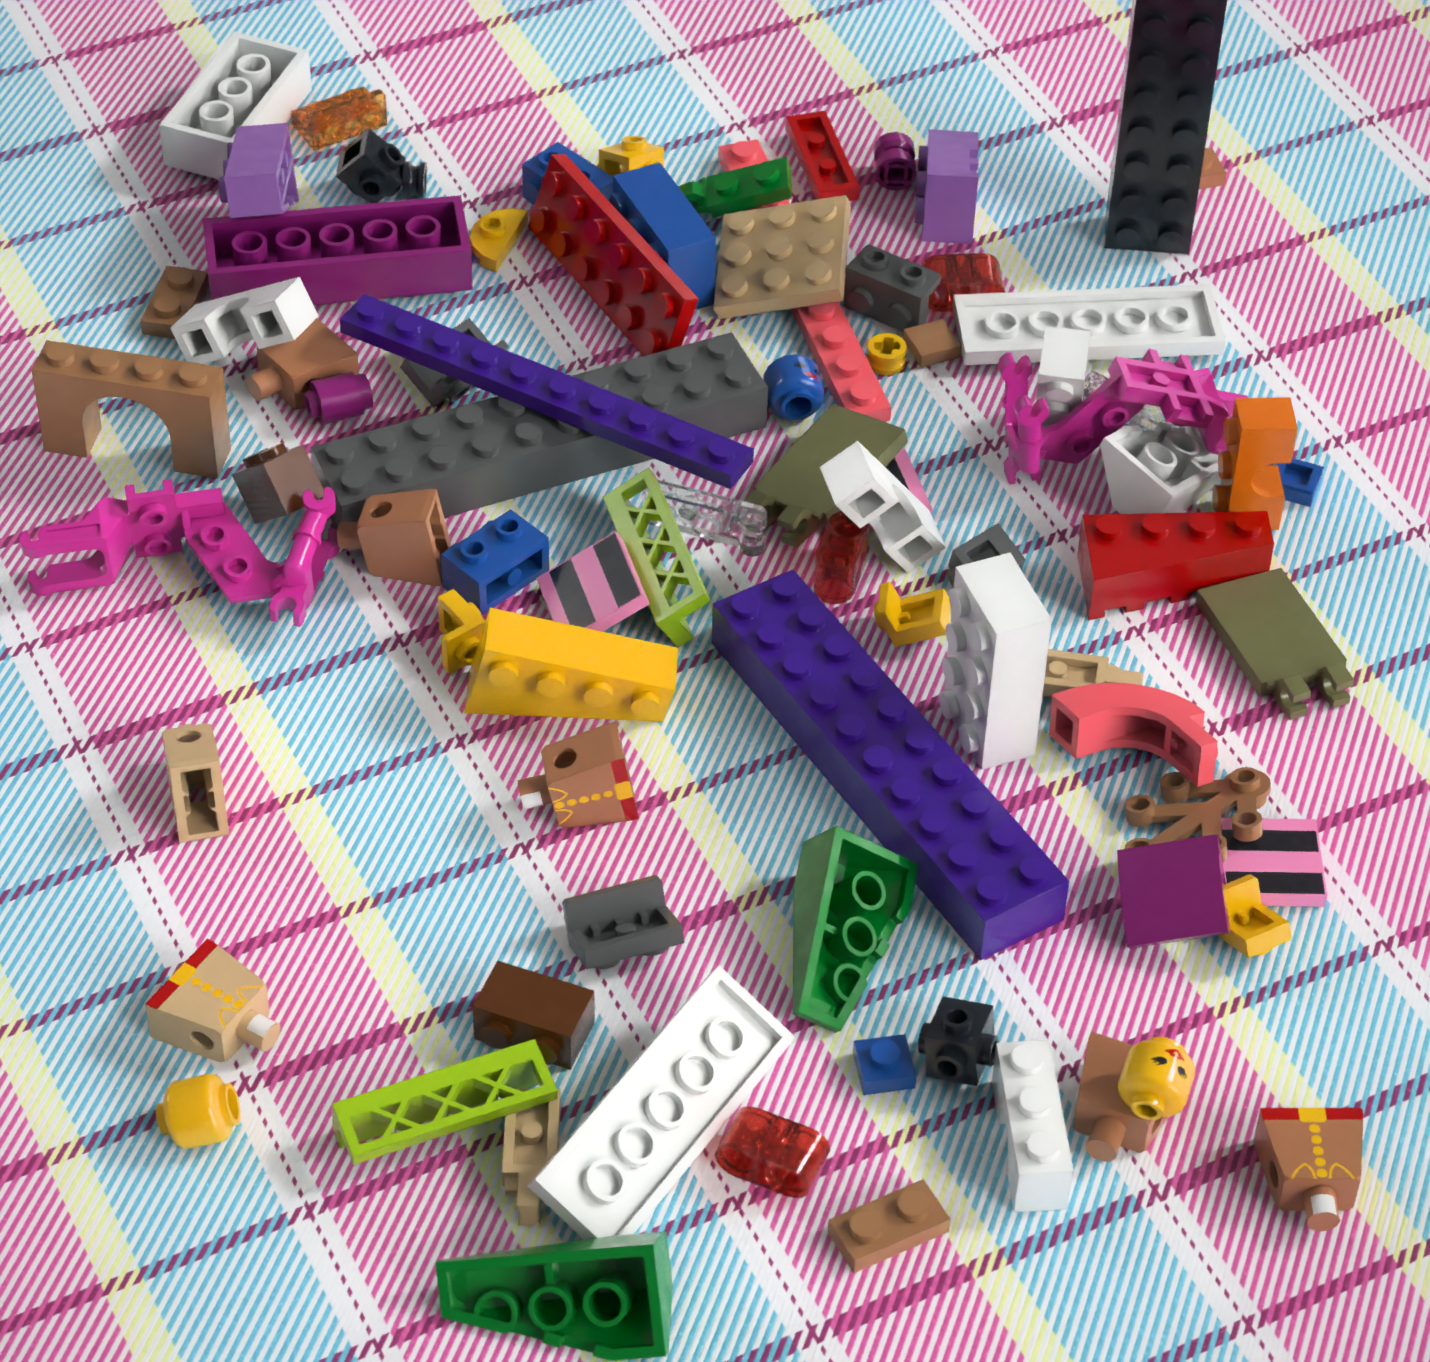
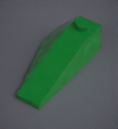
[793,826,919,1033]
[435,1231,673,1361]

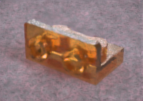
[291,86,387,151]

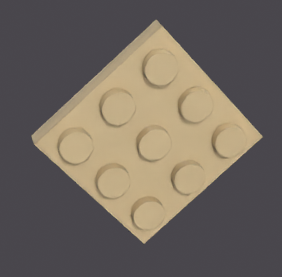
[713,195,851,319]

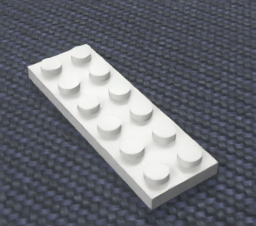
[953,284,1226,365]
[527,965,796,1240]

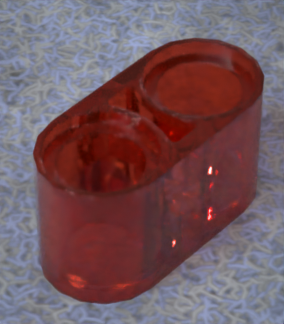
[921,253,1005,312]
[814,511,869,604]
[715,1106,830,1198]

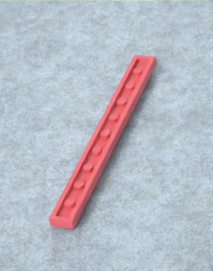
[718,139,891,422]

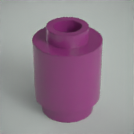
[304,371,374,425]

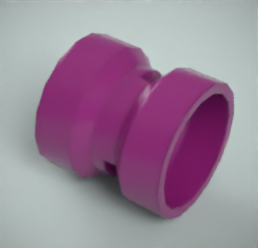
[873,132,917,191]

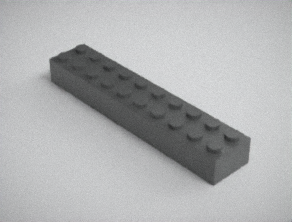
[311,332,768,530]

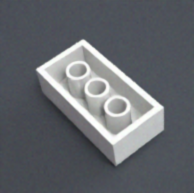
[159,31,312,179]
[939,553,1052,770]

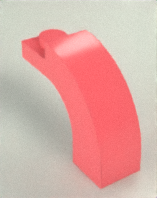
[1049,683,1218,787]

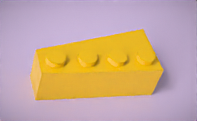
[464,607,678,722]

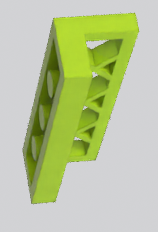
[603,467,711,648]
[332,1039,558,1165]

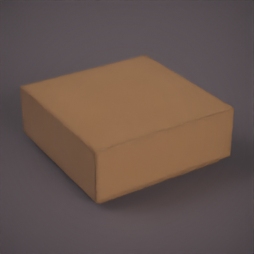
[903,319,962,368]

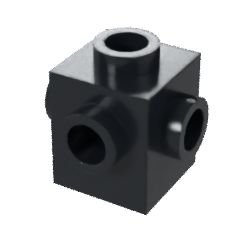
[336,128,406,203]
[918,996,998,1086]

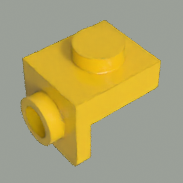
[874,582,951,647]
[438,589,485,674]
[1217,874,1292,958]

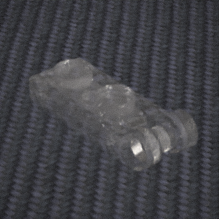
[642,480,767,557]

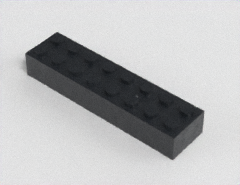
[1105,0,1227,254]

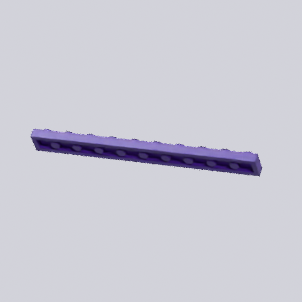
[340,294,754,489]

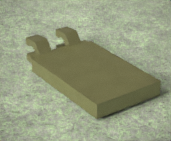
[740,404,908,548]
[1196,568,1354,720]

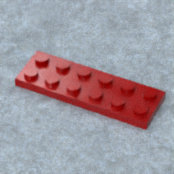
[527,154,699,356]

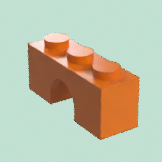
[1212,397,1298,530]

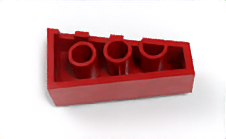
[1077,511,1274,620]

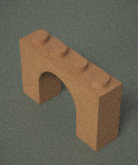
[32,340,231,479]

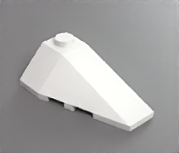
[1100,423,1221,514]

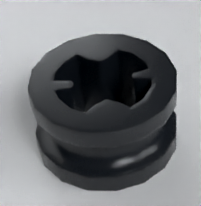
[402,161,427,199]

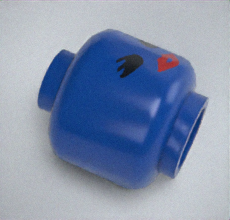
[763,354,824,421]

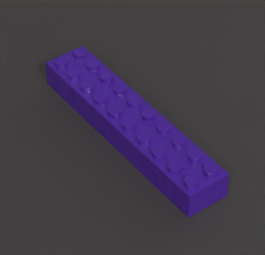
[711,569,1069,961]

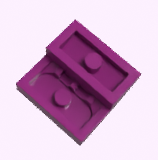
[1117,834,1231,949]

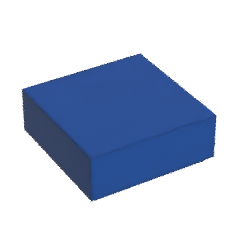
[1276,458,1324,507]

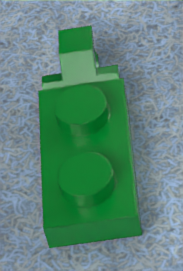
[678,157,792,218]

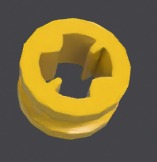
[867,333,907,375]

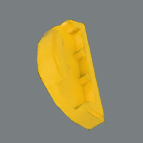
[470,208,529,272]

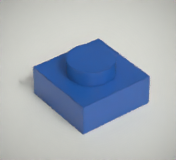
[853,1034,916,1095]

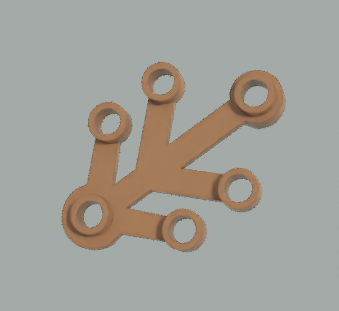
[1125,767,1271,863]

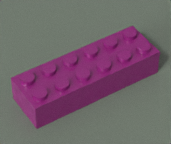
[203,195,473,305]

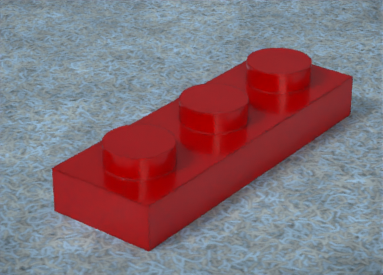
[785,111,860,201]

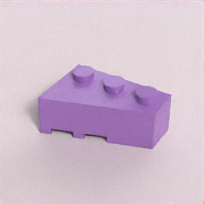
[218,123,299,218]
[914,129,979,244]

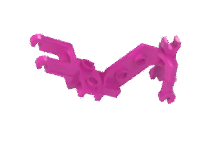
[998,349,1248,485]
[19,479,340,627]

